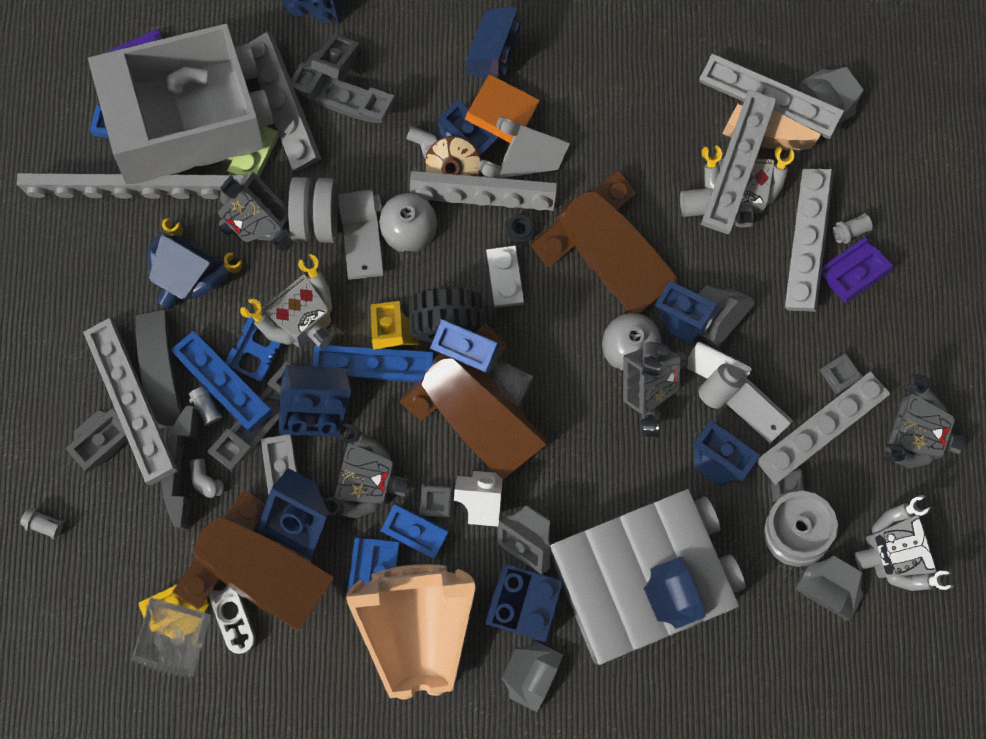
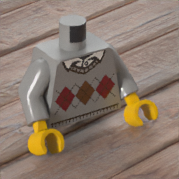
[701,145,794,228]
[240,254,333,348]

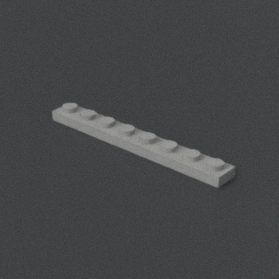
[17,173,248,199]

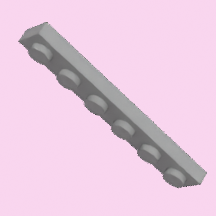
[83,318,178,486]

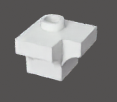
[454,471,503,526]

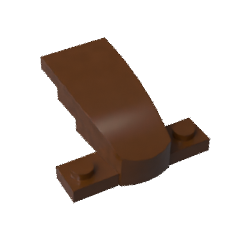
[530,171,678,314]
[400,323,547,479]
[172,490,334,632]

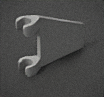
[478,116,570,178]

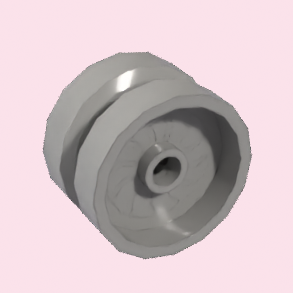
[288,177,339,243]
[763,491,838,567]

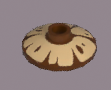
[425,136,481,177]

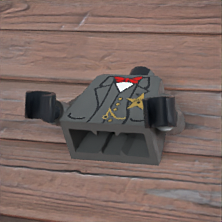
[218,172,296,253]
[623,342,688,438]
[884,373,965,468]
[323,423,409,518]

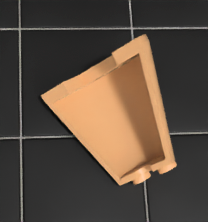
[347,564,475,699]

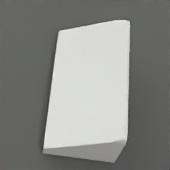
[686,342,751,378]

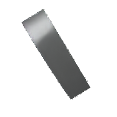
[291,62,396,123]
[136,310,182,429]
[207,361,291,471]
[162,406,199,530]

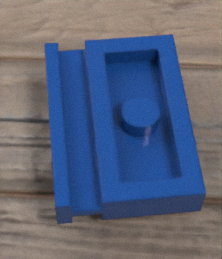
[348,537,400,591]

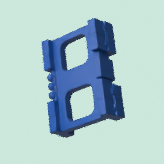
[225,318,283,383]

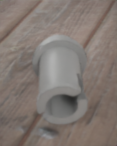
[832,213,873,244]
[189,386,222,426]
[20,508,64,539]

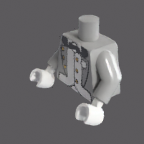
[855,495,954,591]

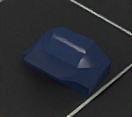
[438,99,499,157]
[654,281,721,344]
[692,420,761,486]
[643,557,706,629]

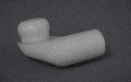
[167,67,209,94]
[407,126,438,158]
[189,459,224,498]

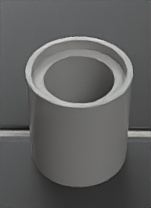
[680,188,712,217]

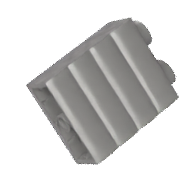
[88,23,274,184]
[550,489,746,665]

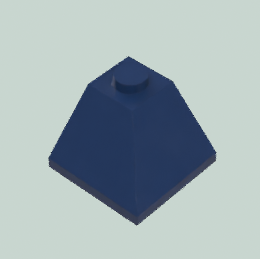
[257,468,329,559]

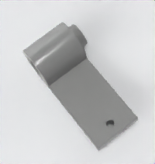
[338,189,384,280]
[698,364,793,443]

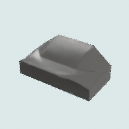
[301,34,359,82]
[798,66,864,128]
[697,285,755,347]
[65,408,128,472]
[498,506,550,574]
[794,556,864,621]
[501,641,563,712]

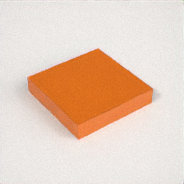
[465,74,540,143]

